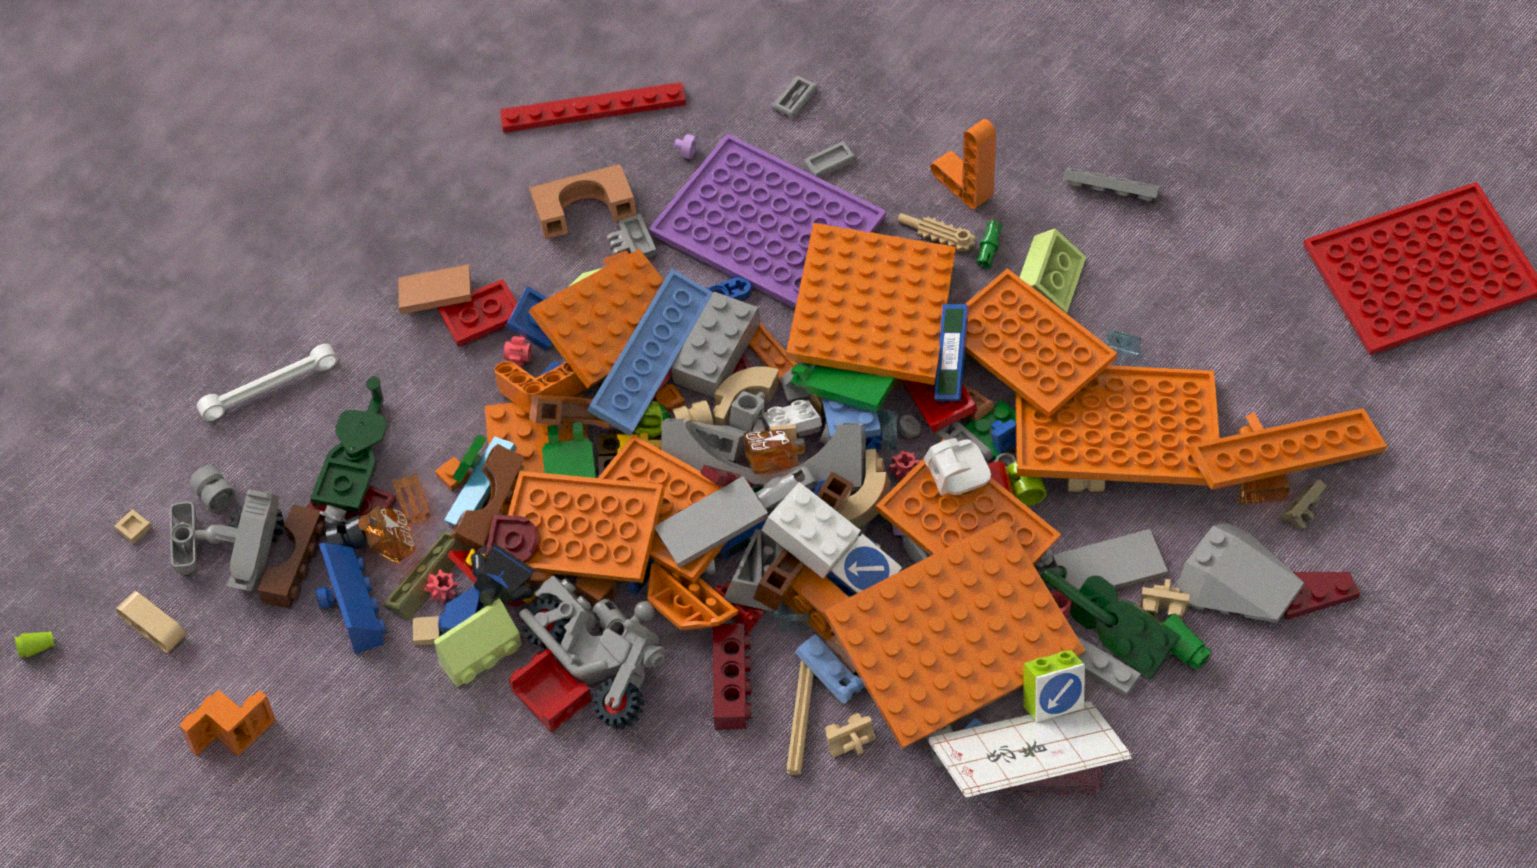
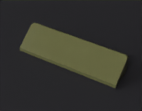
[383,531,470,620]

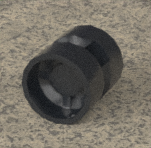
[326,515,373,550]

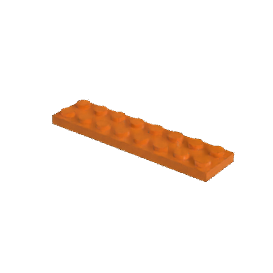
[1188,408,1387,490]

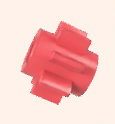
[504,336,532,367]
[890,451,921,481]
[425,570,458,604]

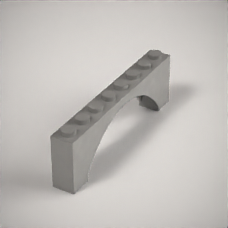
[661,418,866,491]

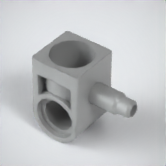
[729,391,765,438]

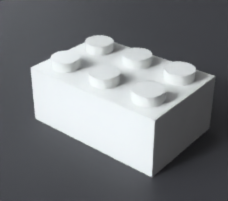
[762,482,861,579]

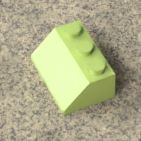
[1020,228,1086,313]
[434,599,522,688]

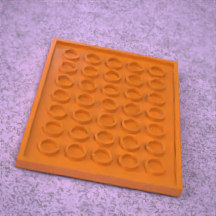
[785,223,956,385]
[1015,365,1220,486]
[823,518,1085,750]

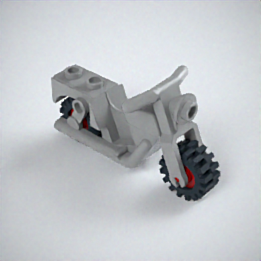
[519,576,666,729]

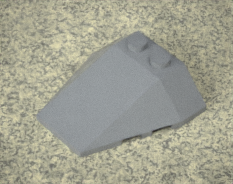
[1176,523,1304,623]

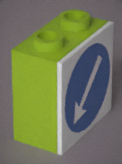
[1023,650,1085,722]

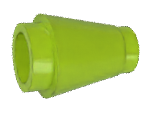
[14,631,55,658]

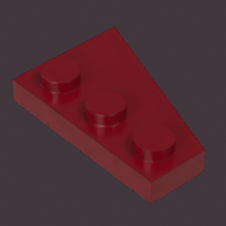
[1284,572,1360,620]

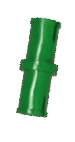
[976,221,1003,269]

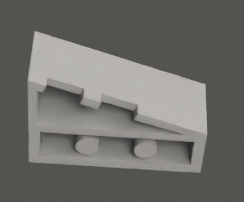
[724,529,781,611]

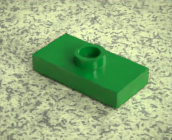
[453,435,486,483]

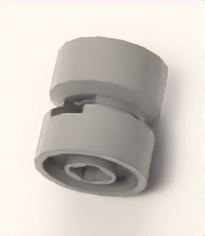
[189,465,236,512]

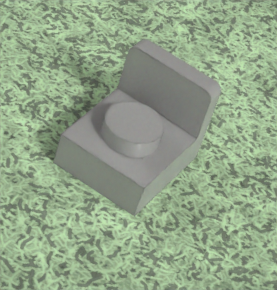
[780,367,810,401]

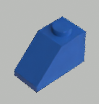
[438,587,483,634]

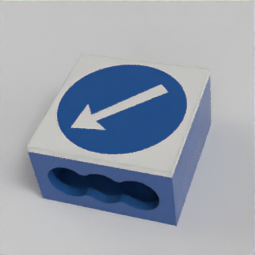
[826,534,902,597]

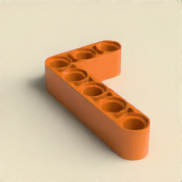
[930,119,997,209]
[494,361,587,413]

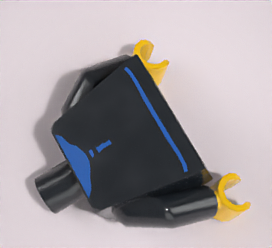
[465,543,537,606]

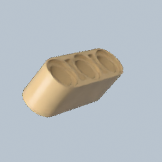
[116,591,187,653]

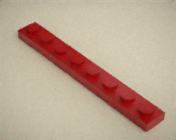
[500,82,686,133]

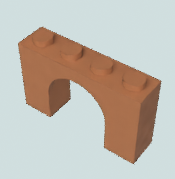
[529,164,637,239]

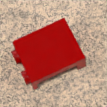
[509,648,592,732]

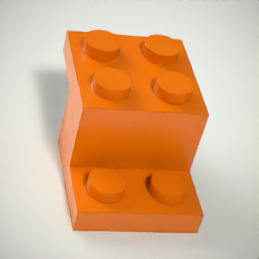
[179,689,276,756]

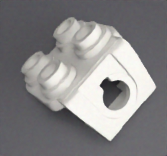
[924,438,991,495]

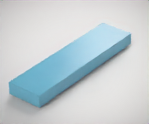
[444,436,517,527]

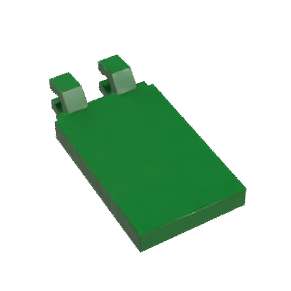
[791,362,896,413]
[542,422,596,478]

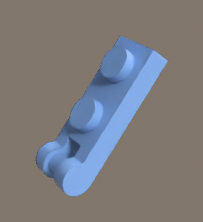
[795,634,865,703]

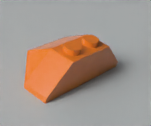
[647,562,738,630]

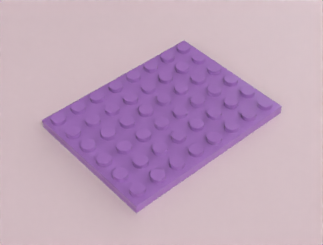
[649,133,886,308]

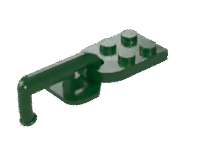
[310,376,387,513]
[1041,565,1181,680]

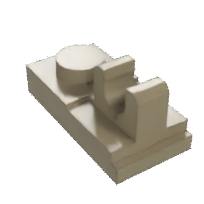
[1278,479,1327,530]

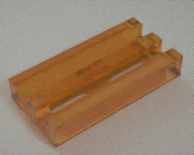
[392,473,431,524]

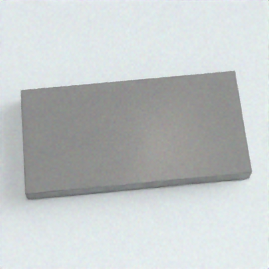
[655,476,769,568]
[1053,529,1168,589]

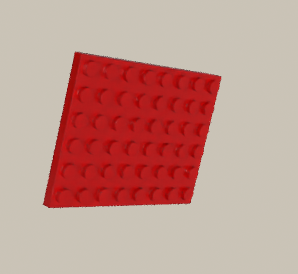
[1303,182,1537,355]

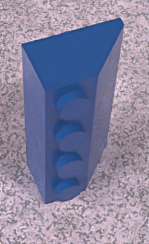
[319,543,387,654]

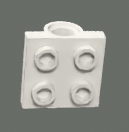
[763,400,822,444]

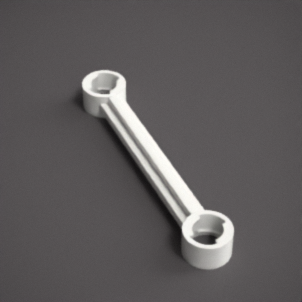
[197,344,338,421]

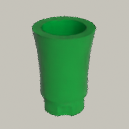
[1163,613,1212,671]

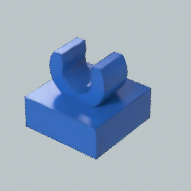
[990,419,1017,454]

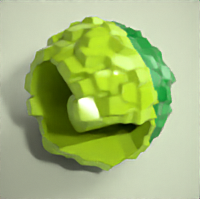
[633,400,671,440]

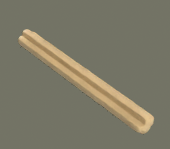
[787,660,814,775]

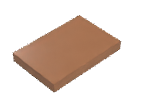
[398,264,472,314]

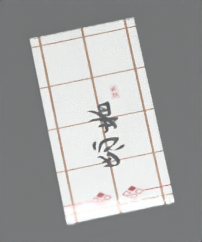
[929,701,1131,797]

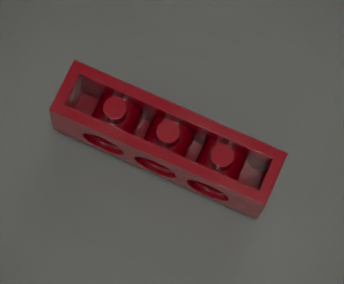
[713,624,751,730]

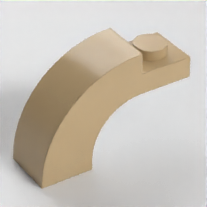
[712,367,780,426]
[839,449,890,528]

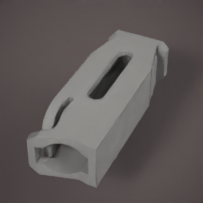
[215,489,280,591]

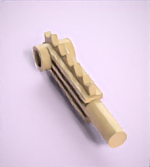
[898,213,976,252]

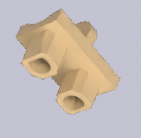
[1140,579,1190,620]
[825,713,876,758]

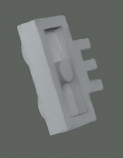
[607,214,657,258]

